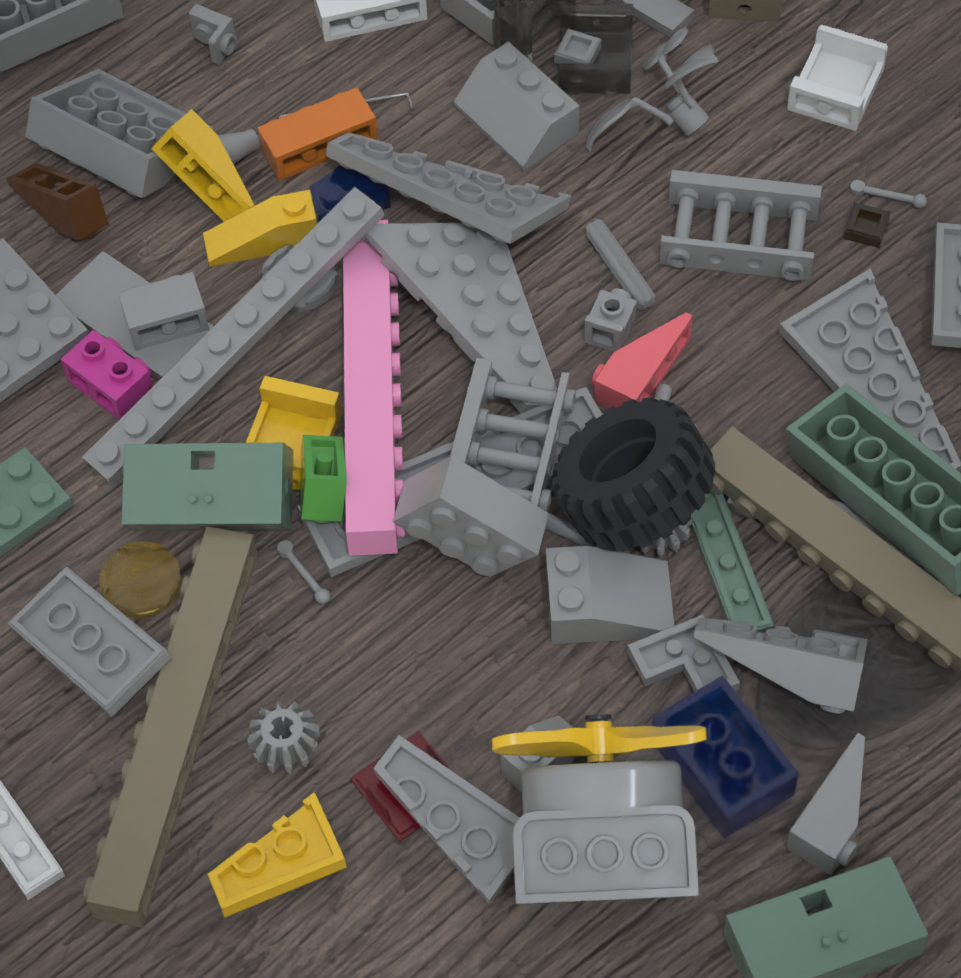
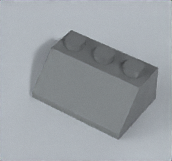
[454,41,579,171]

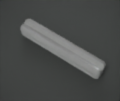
[585,219,655,310]

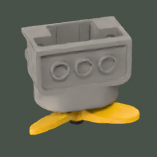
[492,714,707,904]

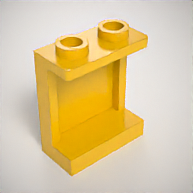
[246,376,342,490]

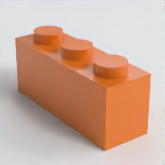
[257,87,378,181]

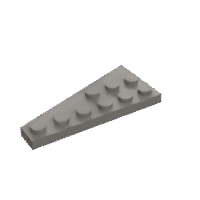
[779,268,961,472]

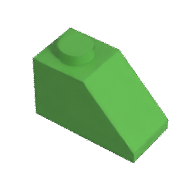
[300,435,347,523]

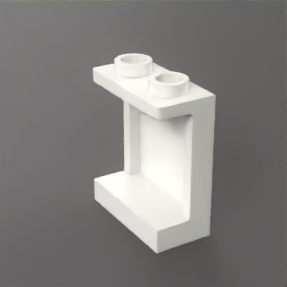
[787,25,888,131]

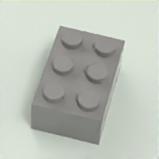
[393,455,549,577]

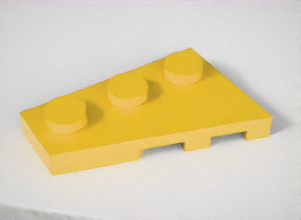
[208,792,347,917]

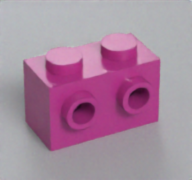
[61,330,153,420]

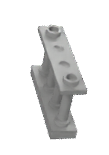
[660,170,822,281]
[450,357,576,512]

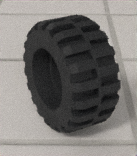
[552,398,715,552]

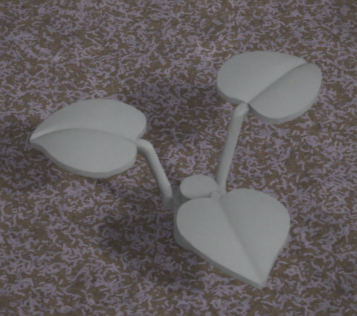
[586,27,718,152]

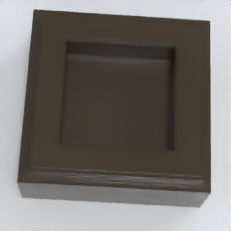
[843,202,891,248]

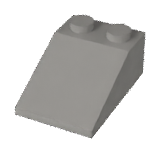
[546,546,675,644]

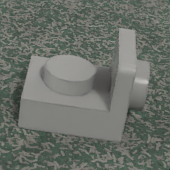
[188,4,237,65]

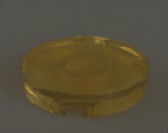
[99,541,182,619]

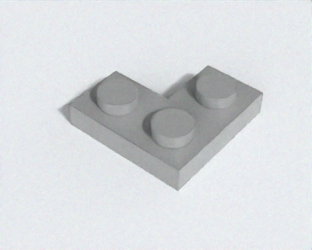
[627,615,740,705]

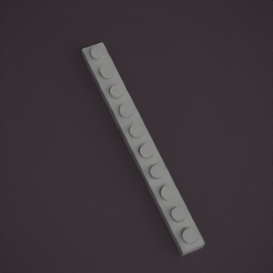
[82,187,384,486]

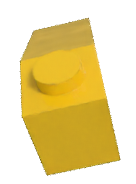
[151,109,254,222]
[203,190,317,267]

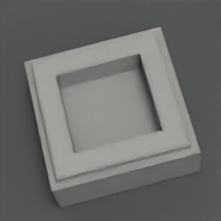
[554,29,601,73]

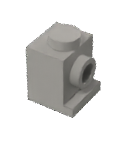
[584,288,637,352]

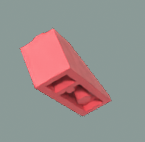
[591,313,693,409]

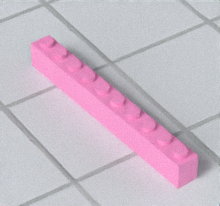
[343,220,405,556]

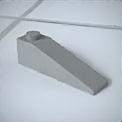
[694,618,868,713]

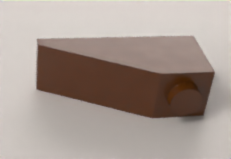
[6,163,109,240]

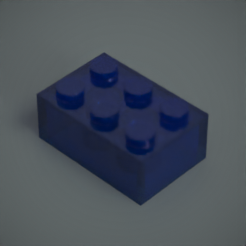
[652,675,799,839]

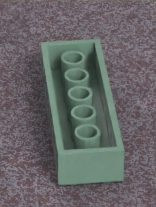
[786,383,961,596]

